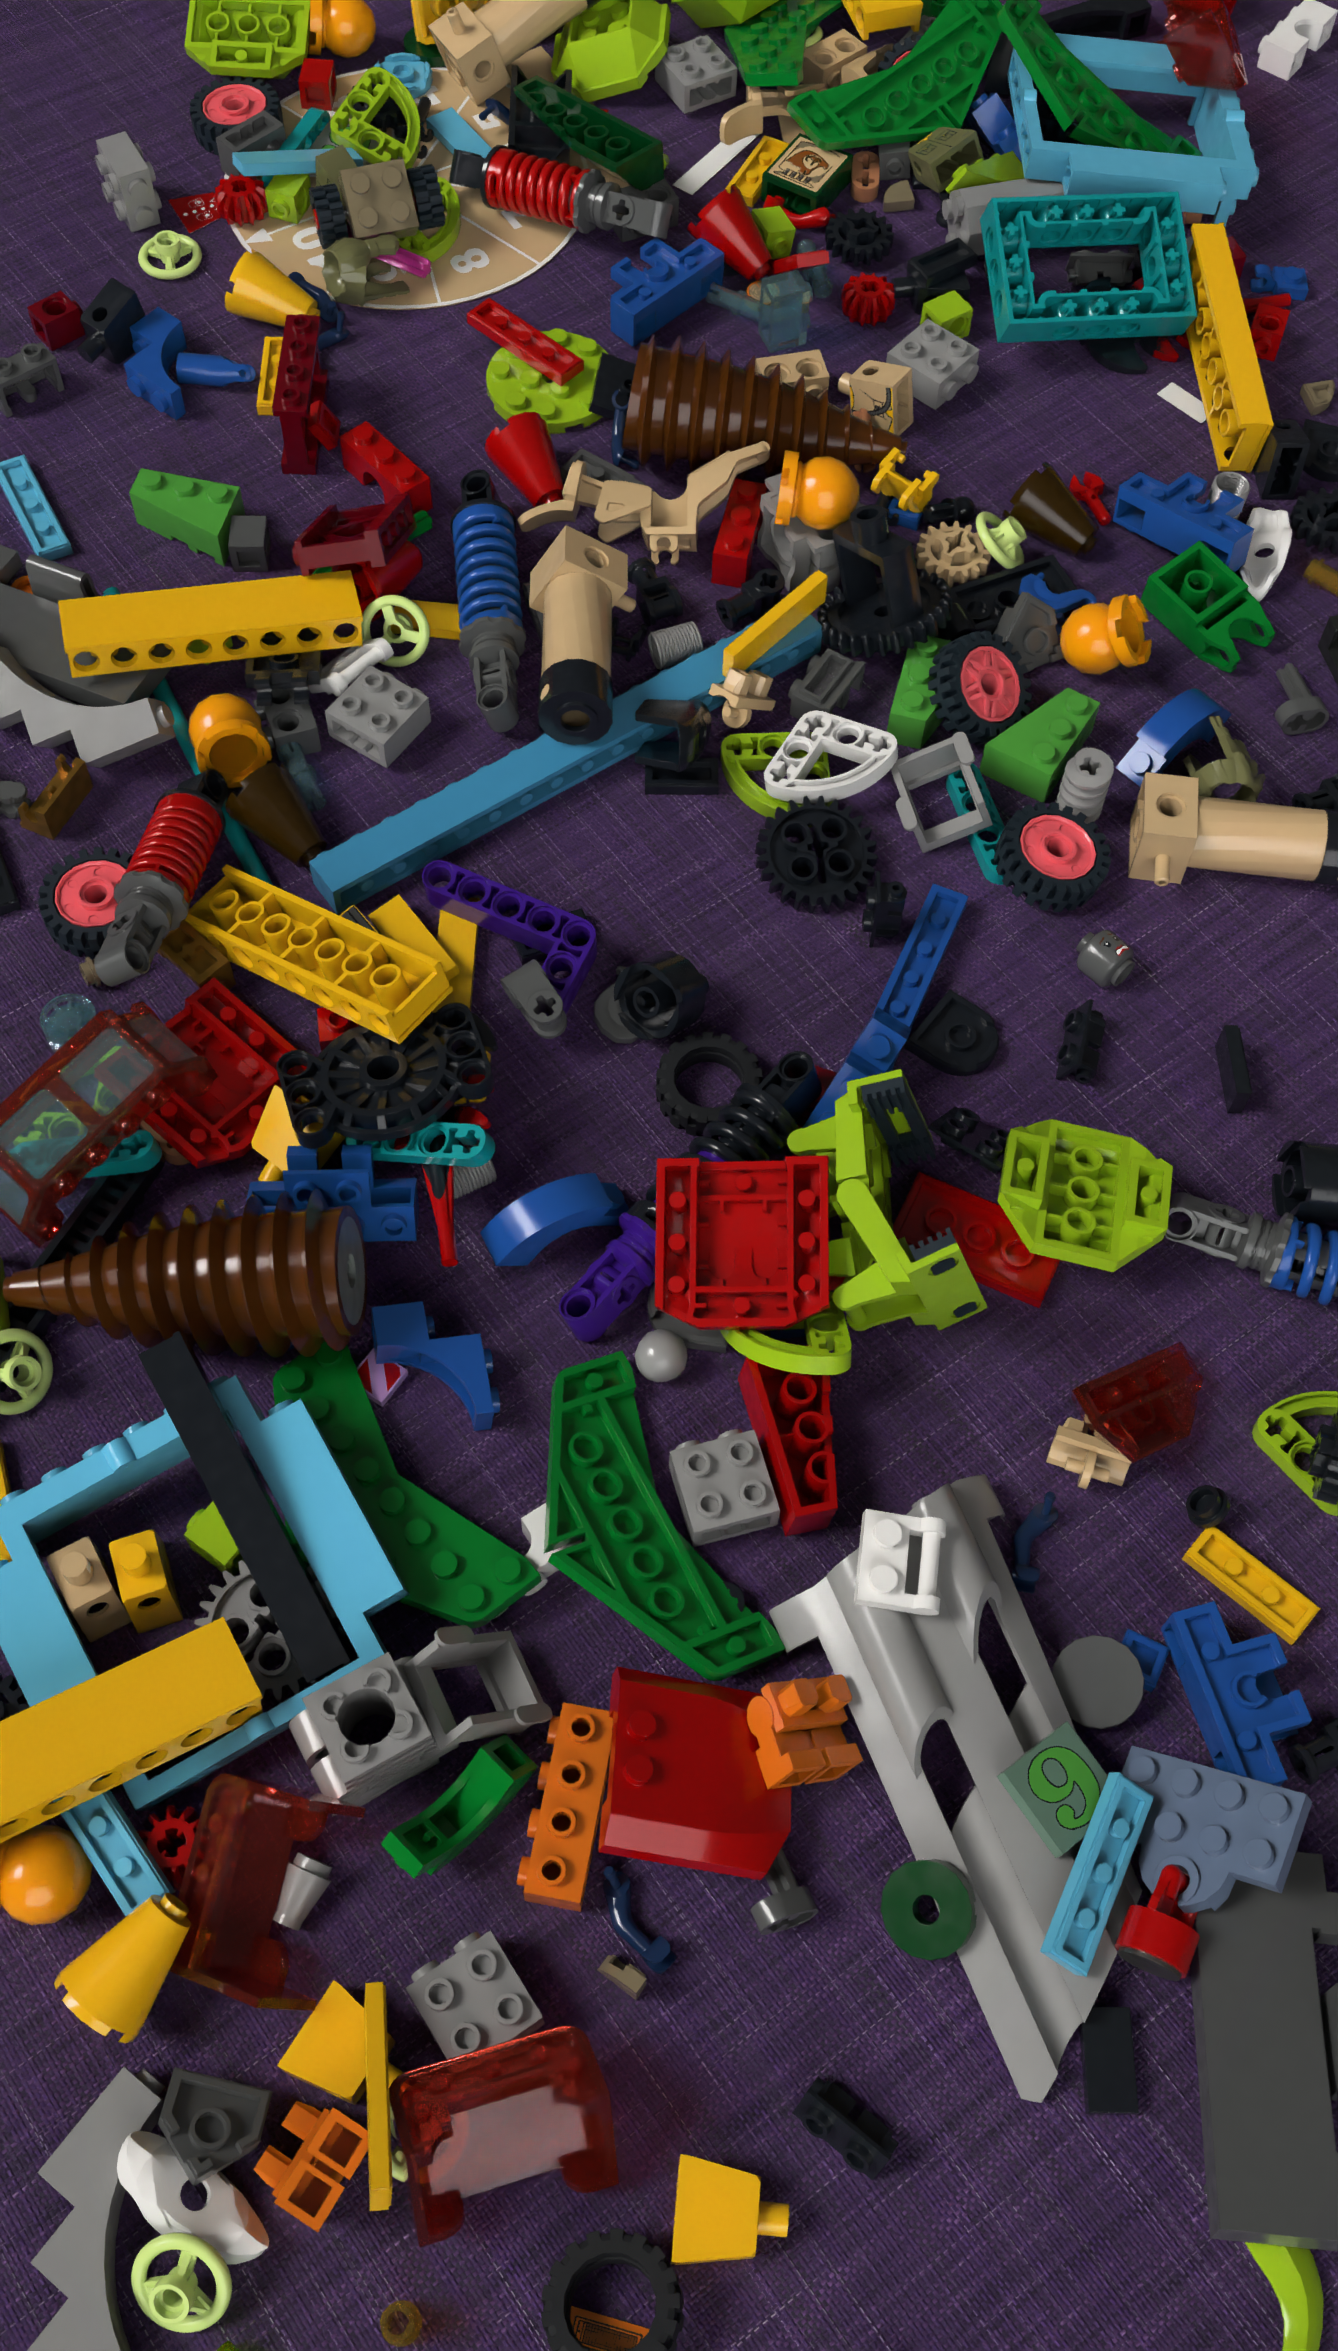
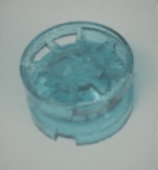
[40,994,103,1056]

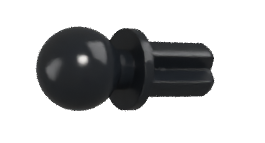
[923,496,975,526]

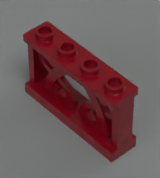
[272,314,330,475]
[292,493,417,577]

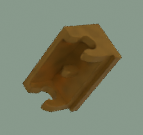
[18,754,93,840]
[157,919,236,990]

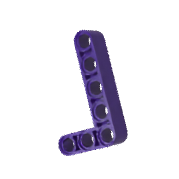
[422,860,598,1016]

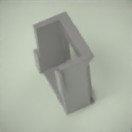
[890,732,993,853]
[403,1625,553,1751]

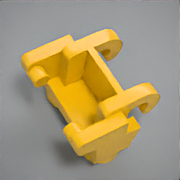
[870,447,939,513]

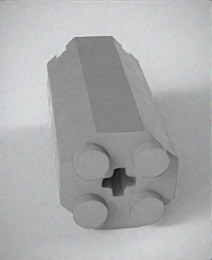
[942,178,1064,256]

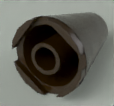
[1002,462,1099,557]
[225,762,327,868]

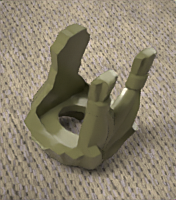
[322,234,410,307]
[1182,716,1266,802]

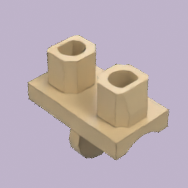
[709,668,776,729]
[1046,1417,1135,1489]

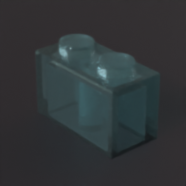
[758,269,813,353]

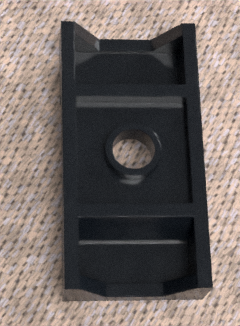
[508,65,572,164]

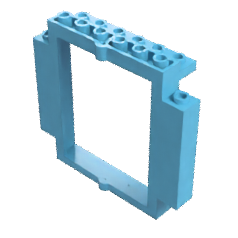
[1007,33,1259,226]
[0,1375,409,1811]

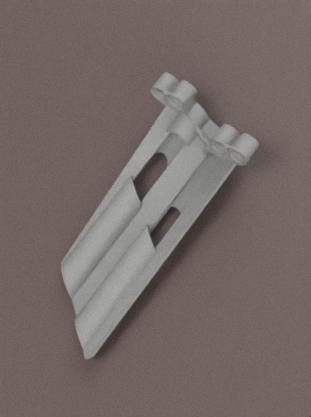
[769,1474,1142,2103]

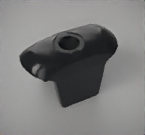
[635,699,711,773]

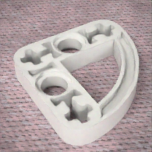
[764,710,898,804]

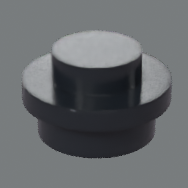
[1186,1485,1230,1528]

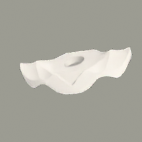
[1238,507,1292,602]
[117,2131,269,2265]

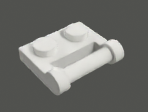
[309,638,394,697]
[853,1509,947,1616]

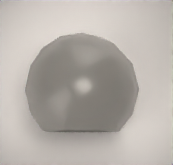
[635,1329,688,1382]

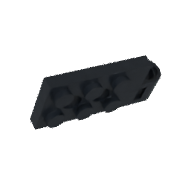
[937,554,1084,641]

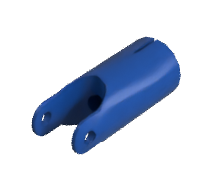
[176,352,256,387]

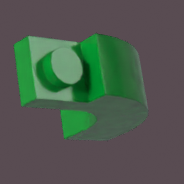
[381,1734,538,1879]

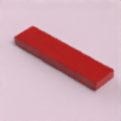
[767,250,830,276]
[466,298,584,386]

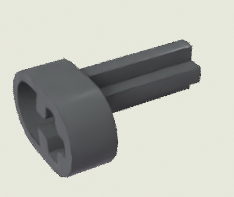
[1275,663,1329,735]
[750,1848,818,1935]

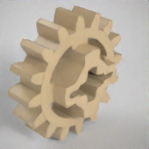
[915,521,991,588]

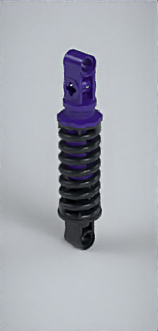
[559,1051,822,1342]

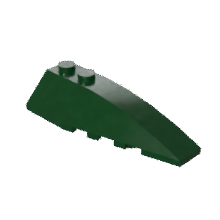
[514,75,664,191]

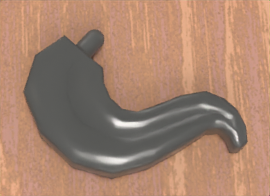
[594,965,639,1044]

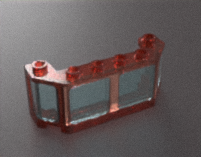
[0,1002,219,1248]

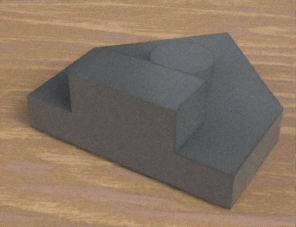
[993,592,1064,673]
[158,2067,273,2187]

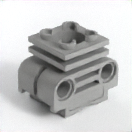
[757,473,865,593]
[288,1652,459,1816]

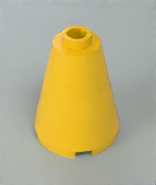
[225,249,320,327]
[54,1893,191,2043]

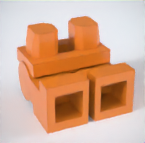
[747,1674,863,1790]
[253,2101,368,2232]

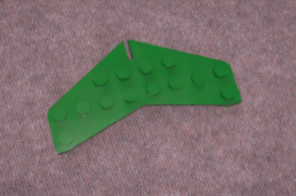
[724,0,843,87]
[786,0,1003,151]
[997,0,1202,156]
[273,1340,542,1628]
[544,1350,786,1681]

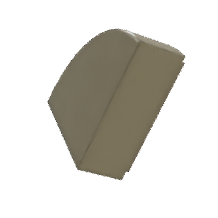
[883,180,915,212]
[1300,380,1335,416]
[597,1955,647,2000]

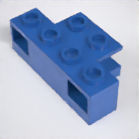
[610,237,724,347]
[1112,472,1254,572]
[246,1144,419,1242]
[1160,1601,1312,1787]

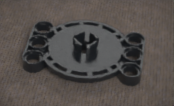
[276,1003,495,1149]

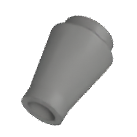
[273,1852,333,1931]

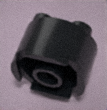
[614,951,709,1040]
[1271,1140,1338,1226]

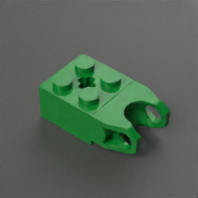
[1141,540,1275,673]

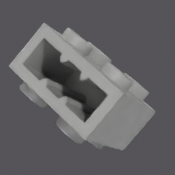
[655,35,737,114]
[95,131,162,233]
[886,319,980,410]
[325,665,431,768]
[669,1429,780,1547]
[406,1930,545,2083]

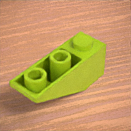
[945,151,1024,194]

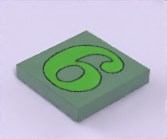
[996,1721,1108,1858]

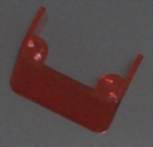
[1163,0,1248,91]
[170,1773,366,2011]

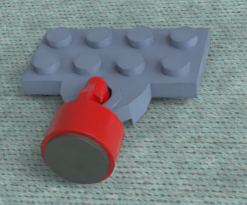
[1115,1746,1312,1981]

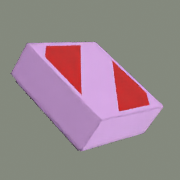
[357,1348,408,1407]

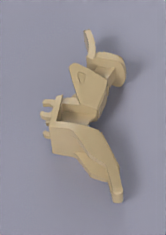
[720,44,894,145]
[518,441,770,566]

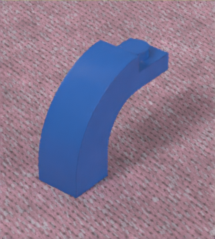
[1116,688,1232,787]
[480,1173,629,1266]

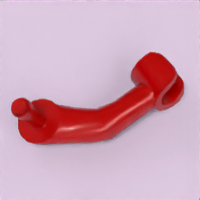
[763,195,836,229]

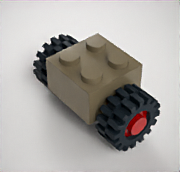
[309,158,445,250]

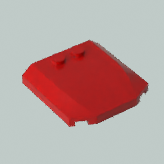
[95,977,307,1169]
[655,1155,830,1330]
[598,1666,792,1880]

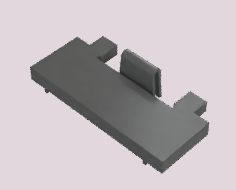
[0,545,172,707]
[1190,1852,1338,2252]

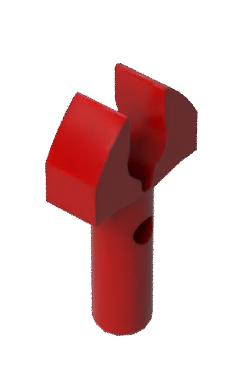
[1069,471,1112,526]

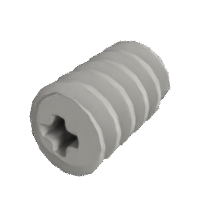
[1056,748,1114,824]

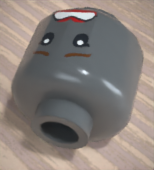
[1076,930,1135,987]

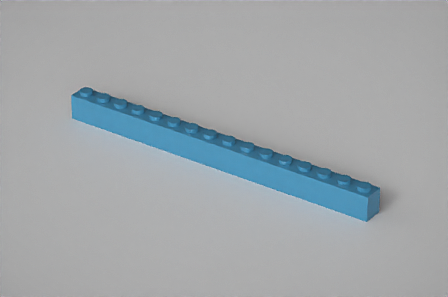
[309,614,822,914]

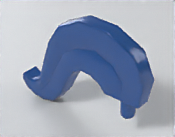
[1018,572,1098,614]

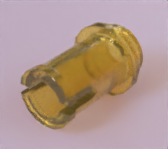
[1303,558,1338,597]
[380,2300,422,2347]

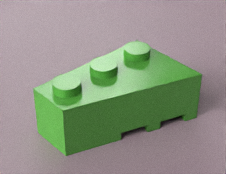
[129,468,246,567]
[887,636,951,749]
[980,688,1100,802]

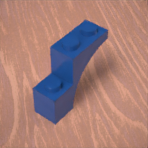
[964,92,1022,163]
[124,307,187,421]
[802,1008,911,1128]
[370,1301,500,1431]

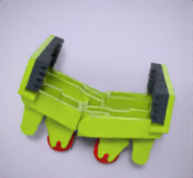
[787,1069,988,1331]

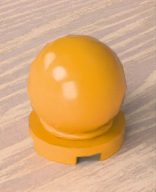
[308,0,377,58]
[775,450,860,530]
[1060,594,1152,675]
[188,693,272,788]
[0,1820,92,1925]

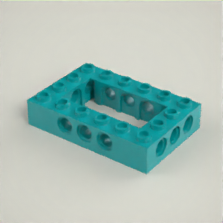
[980,192,1197,343]

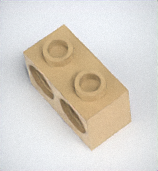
[802,29,868,89]
[756,349,830,397]

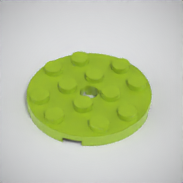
[486,328,608,434]

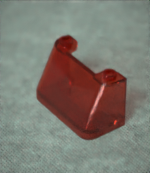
[389,2025,619,2248]

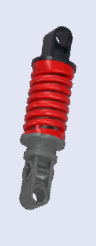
[449,145,673,239]
[94,769,229,986]

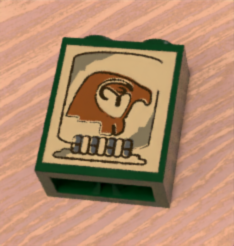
[761,133,853,215]

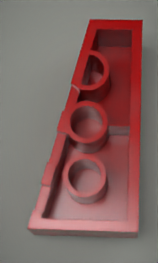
[738,1345,838,1537]

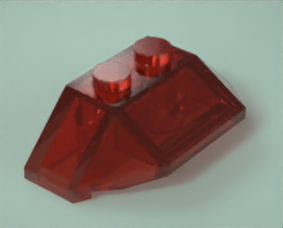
[1071,1342,1203,1463]

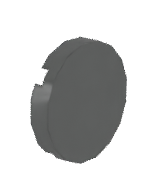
[1052,1635,1144,1729]

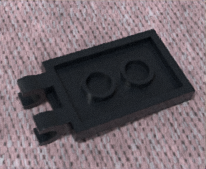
[245,627,324,706]

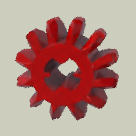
[214,174,268,227]
[841,272,896,327]
[137,1805,218,1891]

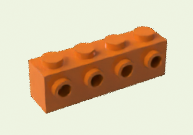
[517,1702,613,1912]

